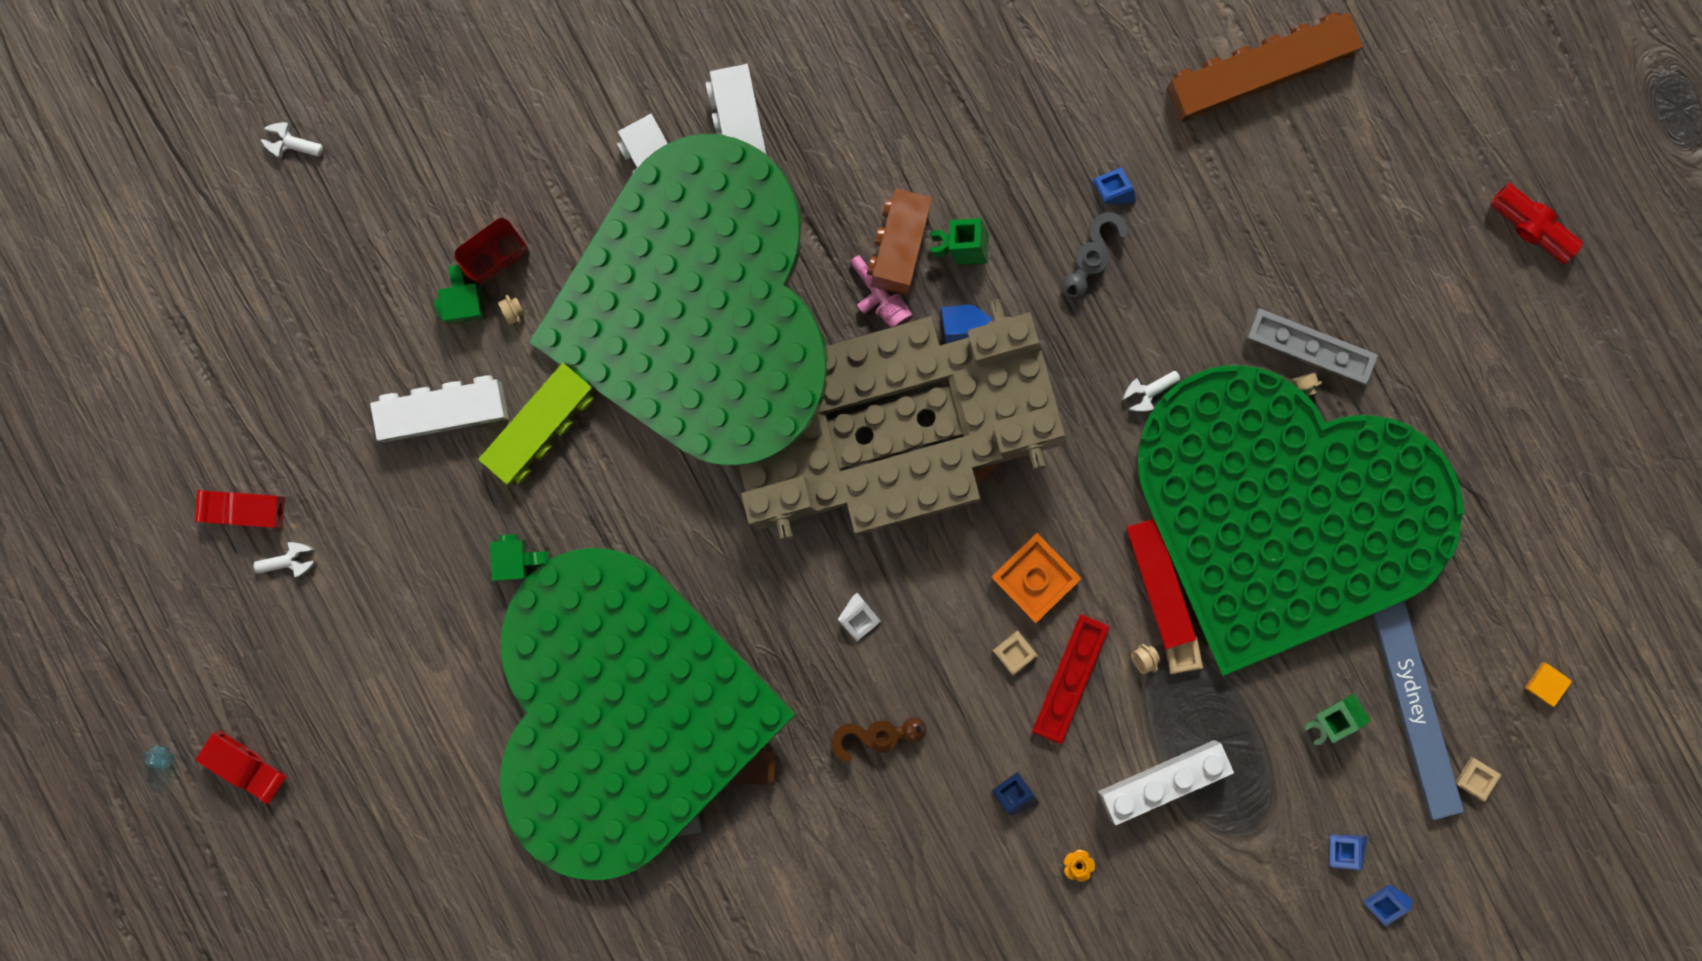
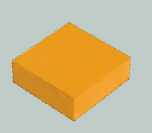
[1525,662,1572,707]

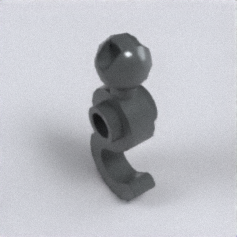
[1062,212,1128,298]

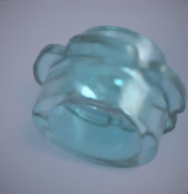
[142,746,175,769]

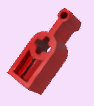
[194,490,285,528]
[195,731,288,804]

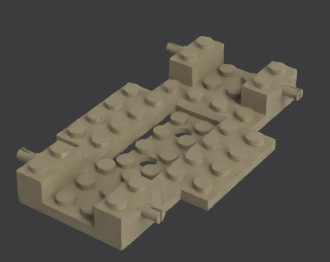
[739,299,1068,541]

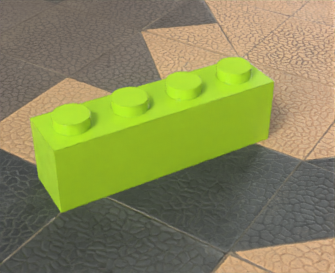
[478,363,596,486]

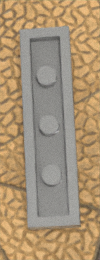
[1245,308,1378,385]

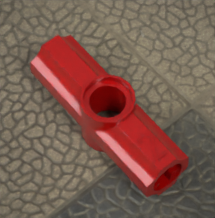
[1489,182,1584,265]

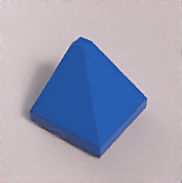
[1092,167,1136,204]
[1329,834,1368,870]
[1364,885,1413,926]

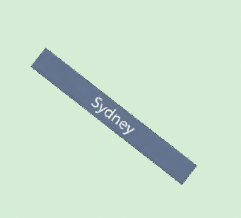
[1372,601,1464,820]

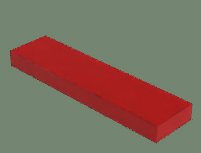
[1126,519,1197,650]
[1031,614,1110,745]

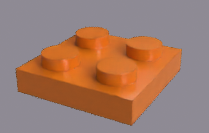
[991,533,1082,623]

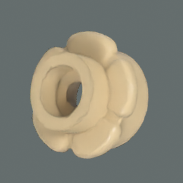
[497,295,525,325]
[1291,372,1322,396]
[1131,644,1160,675]

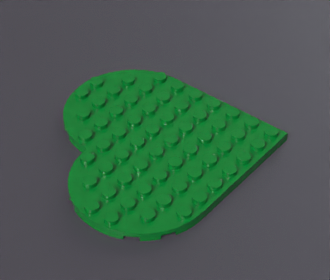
[530,134,828,465]
[1137,365,1464,676]
[500,548,797,880]

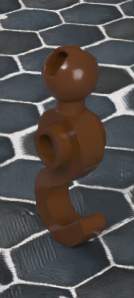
[832,717,926,762]

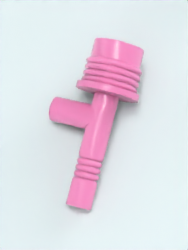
[850,255,913,328]

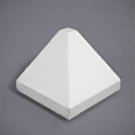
[838,593,881,642]

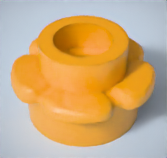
[1063,850,1095,882]

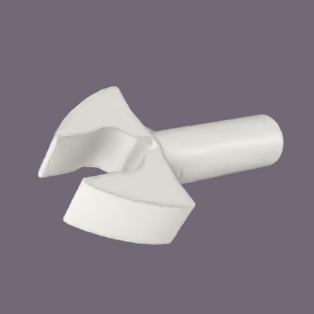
[261,122,323,159]
[1122,371,1181,412]
[253,542,317,577]

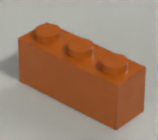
[867,188,932,296]

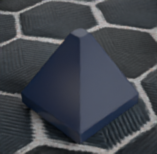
[992,772,1039,816]

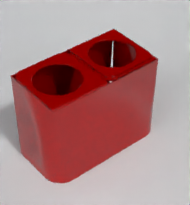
[454,218,530,286]

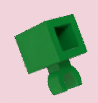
[930,218,989,265]
[434,265,486,325]
[489,534,549,581]
[1304,693,1371,745]

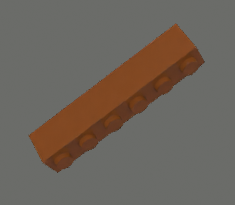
[1167,12,1363,122]

